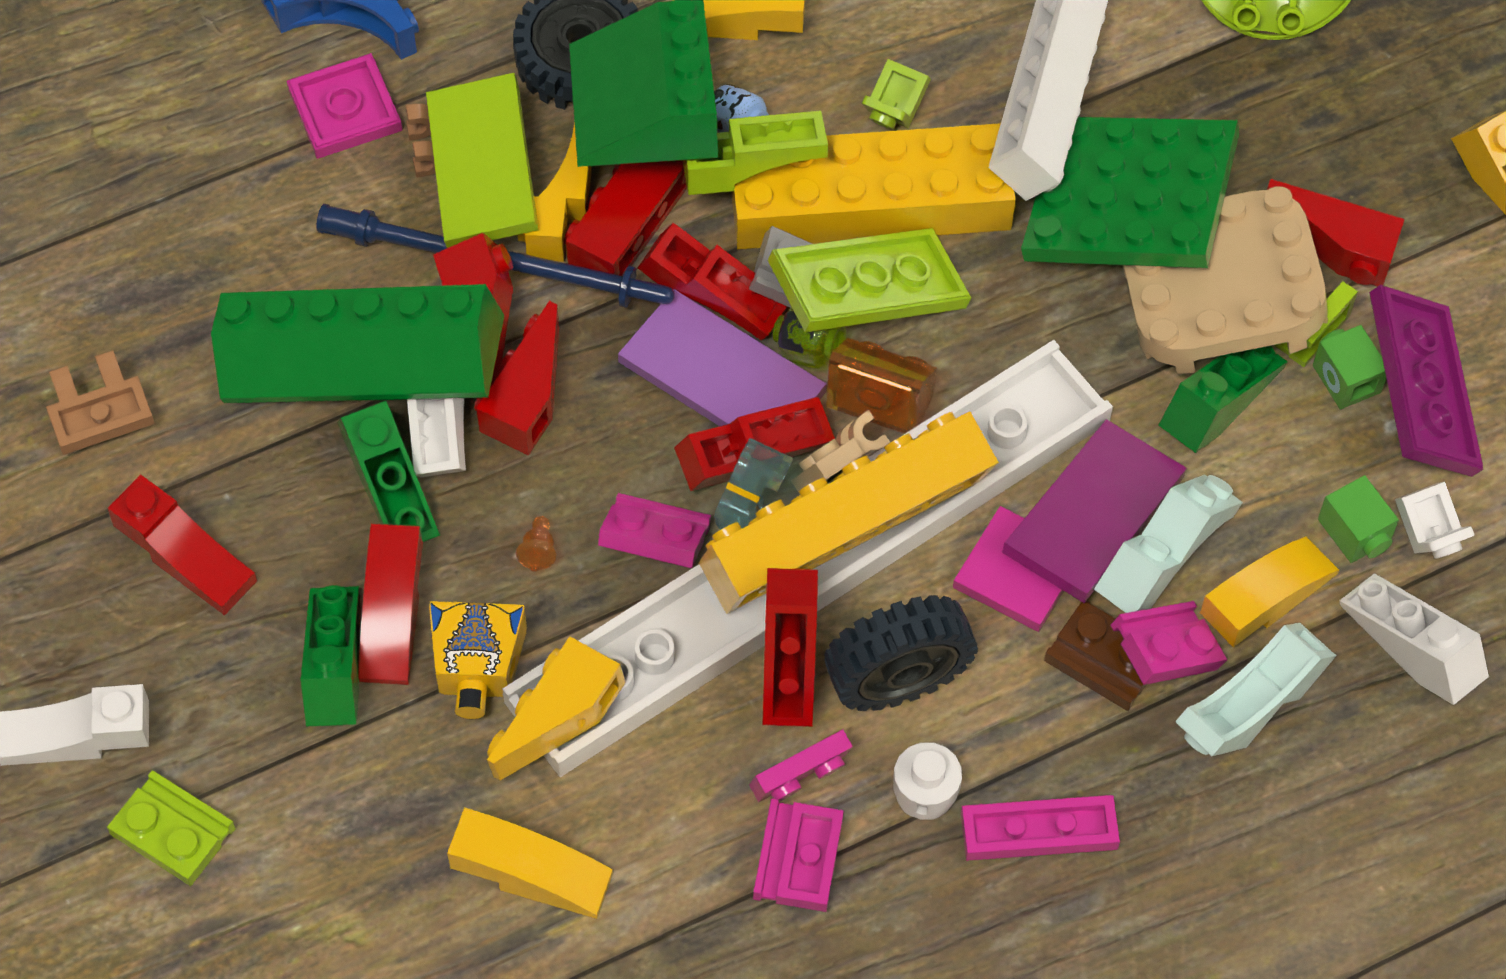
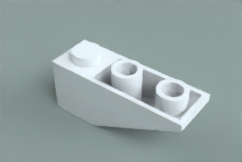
[1339,573,1489,705]

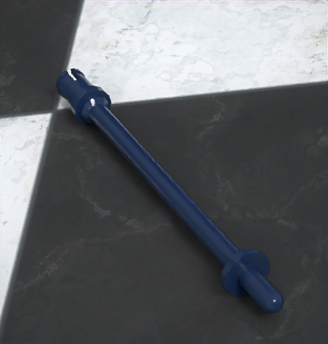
[316,204,675,308]

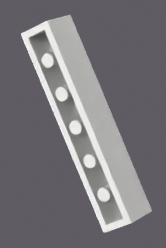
[988,0,1108,201]

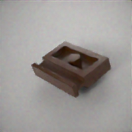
[1044,602,1147,711]

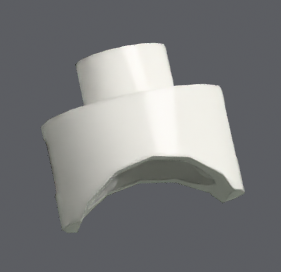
[893,743,962,820]

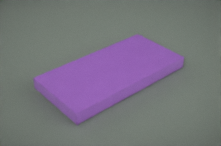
[618,289,826,426]

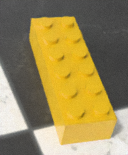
[731,123,1015,250]
[699,411,999,614]

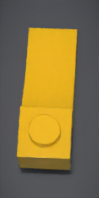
[517,122,593,262]

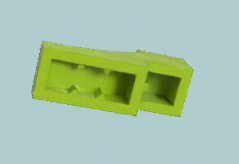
[683,111,828,195]

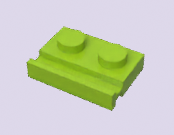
[107,770,236,886]

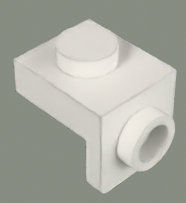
[1395,482,1474,559]

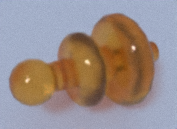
[516,516,557,572]

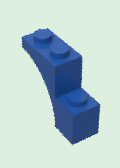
[261,0,419,60]

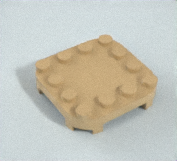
[1123,186,1328,374]

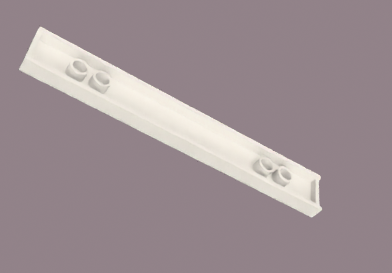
[502,340,1113,777]

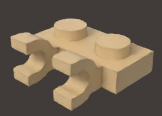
[791,410,890,491]

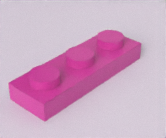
[961,795,1120,861]

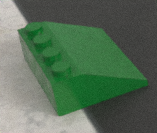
[569,0,718,167]

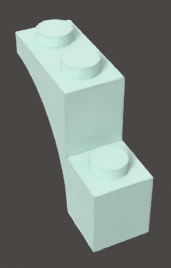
[1094,475,1243,613]
[1176,623,1336,756]

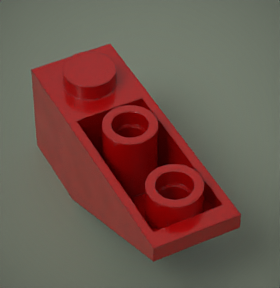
[474,301,560,456]

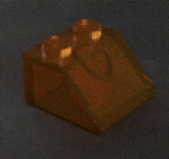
[826,338,937,434]

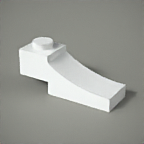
[407,398,466,477]
[0,684,149,766]

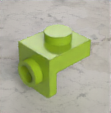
[861,59,931,130]

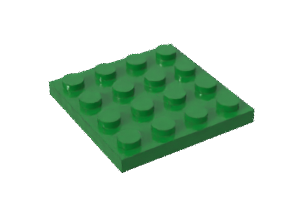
[1021,117,1240,268]

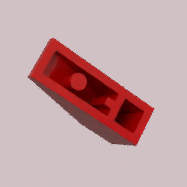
[1267,179,1405,287]
[433,233,513,386]

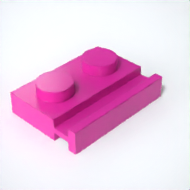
[598,493,711,568]
[1111,601,1227,685]
[753,798,844,912]

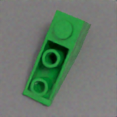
[1158,346,1288,453]
[337,401,440,542]
[300,585,360,727]

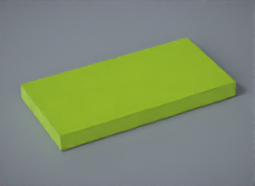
[426,73,538,248]
[767,228,971,332]

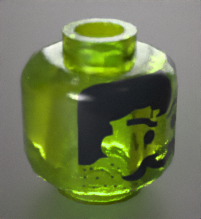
[773,307,846,369]

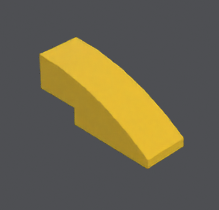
[703,0,806,40]
[1200,536,1339,648]
[447,807,613,919]

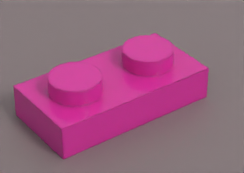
[749,729,853,802]

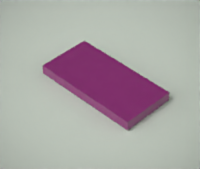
[1369,285,1484,477]
[1002,419,1187,603]

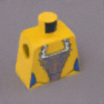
[429,601,527,719]

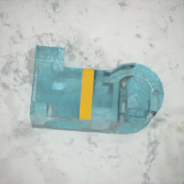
[714,438,794,530]

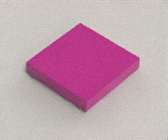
[286,53,403,159]
[953,506,1063,632]

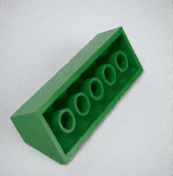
[211,284,504,403]

